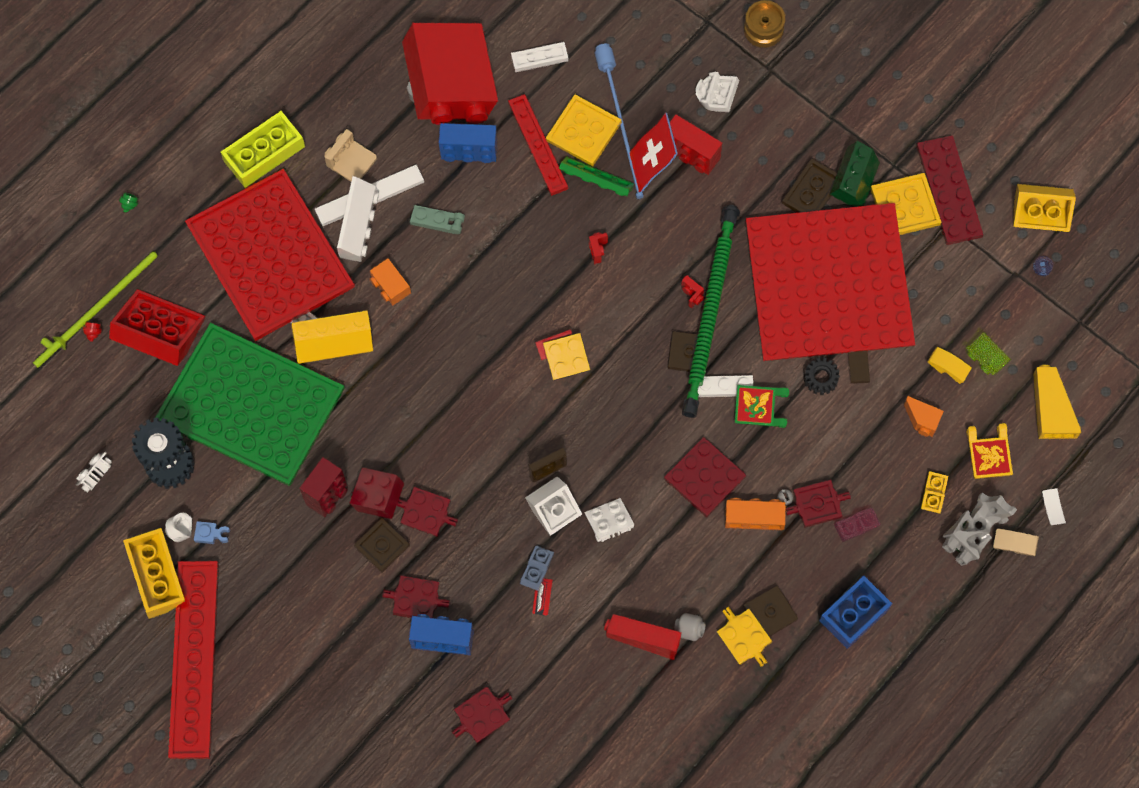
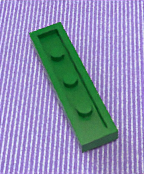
[559,157,634,196]

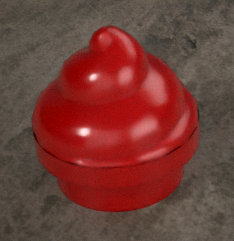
[83,322,102,342]

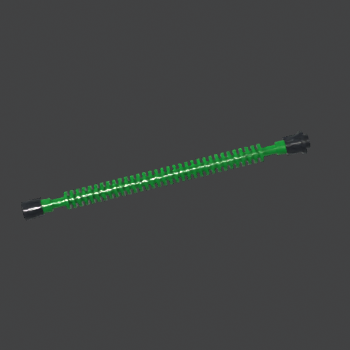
[681,205,740,418]

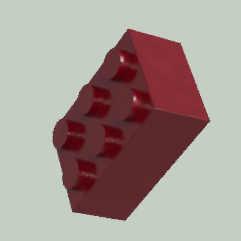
[299,457,348,518]

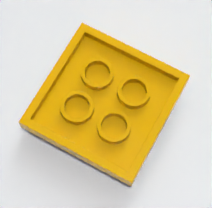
[546,95,622,166]
[870,173,941,235]

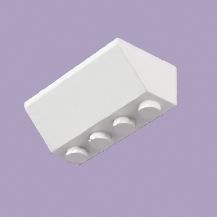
[337,176,379,262]

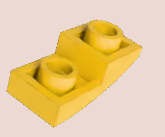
[927,347,972,384]
[921,471,949,513]

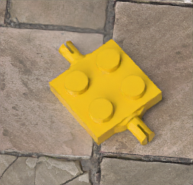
[717,607,773,667]

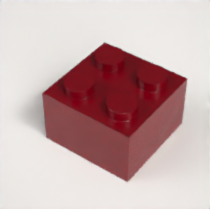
[350,468,404,519]

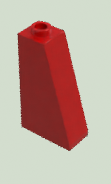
[604,614,682,660]

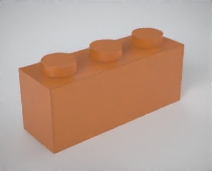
[725,498,786,530]

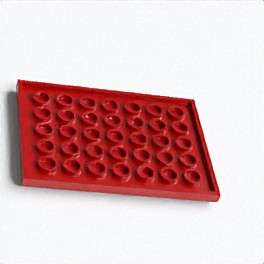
[185,169,355,341]

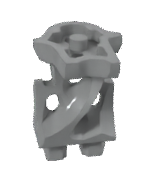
[942,493,1017,566]

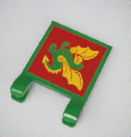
[735,385,789,428]

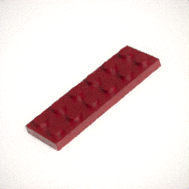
[916,136,984,245]

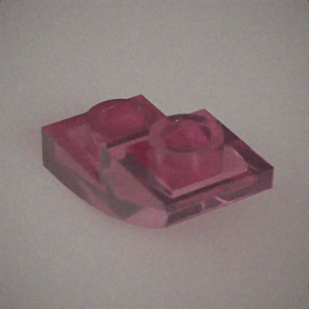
[834,508,881,542]

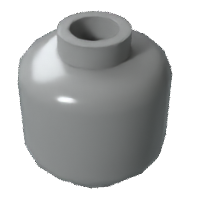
[674,613,705,641]

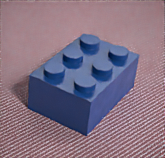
[439,123,497,163]
[820,576,892,649]
[409,614,474,655]

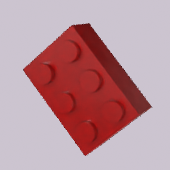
[670,115,722,175]

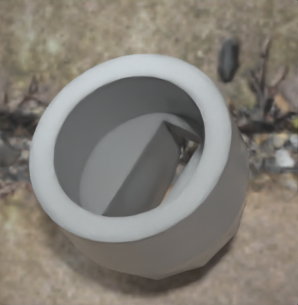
[777,489,793,506]

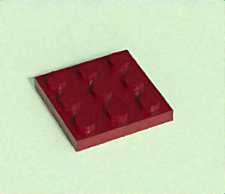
[664,437,746,518]

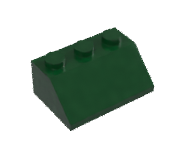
[829,141,880,207]

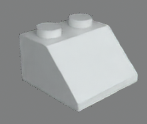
[525,477,582,536]

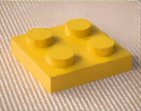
[543,333,590,380]

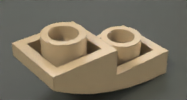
[993,529,1039,556]

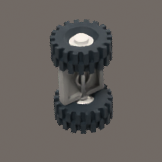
[132,418,195,489]

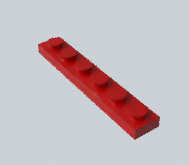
[508,94,568,196]

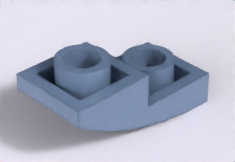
[520,546,554,591]

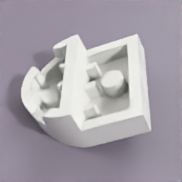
[696,72,739,112]

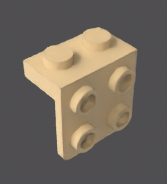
[325,129,377,182]

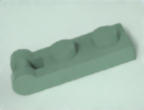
[410,205,465,234]

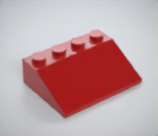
[109,289,205,366]

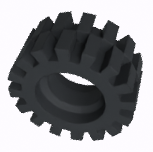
[804,358,840,395]

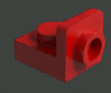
[588,233,608,264]
[681,275,704,308]

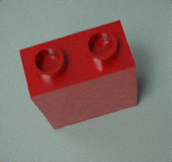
[402,23,498,125]

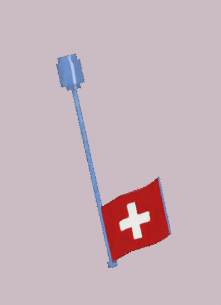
[595,44,678,199]

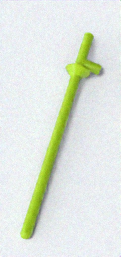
[33,252,157,368]

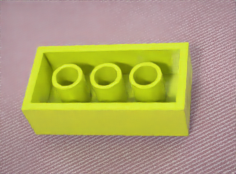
[221,111,305,188]

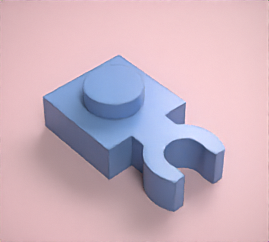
[194,522,230,544]

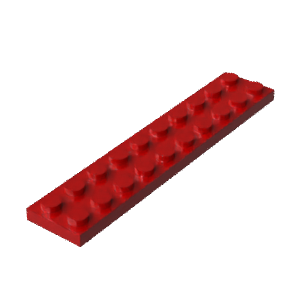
[168,561,219,759]

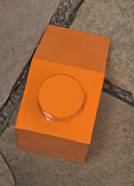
[904,396,944,437]

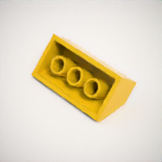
[291,311,373,364]
[123,528,185,619]

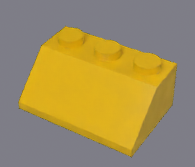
[1013,184,1076,232]

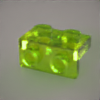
[966,332,1012,376]

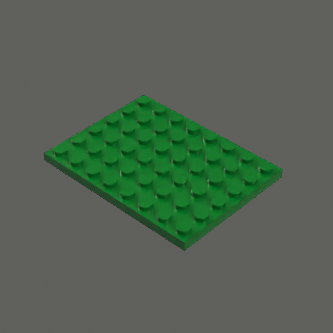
[155,323,345,486]

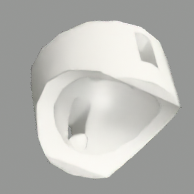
[165,512,192,542]

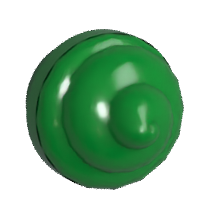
[119,192,138,213]

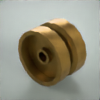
[744,0,785,48]

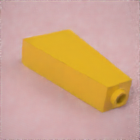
[1033,365,1081,439]

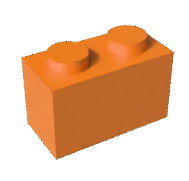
[370,259,411,306]

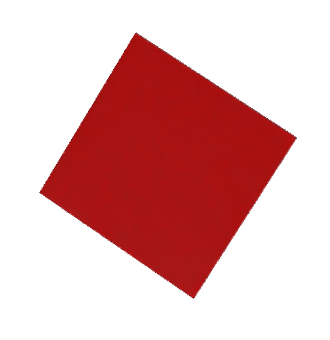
[746,203,915,361]

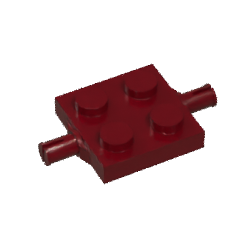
[785,480,851,528]
[397,487,458,537]
[382,576,450,618]
[451,687,512,743]

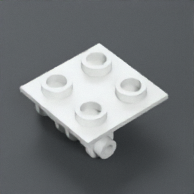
[76,452,112,493]
[584,498,634,542]

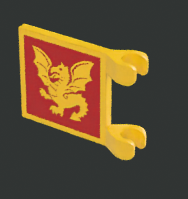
[966,423,1013,479]

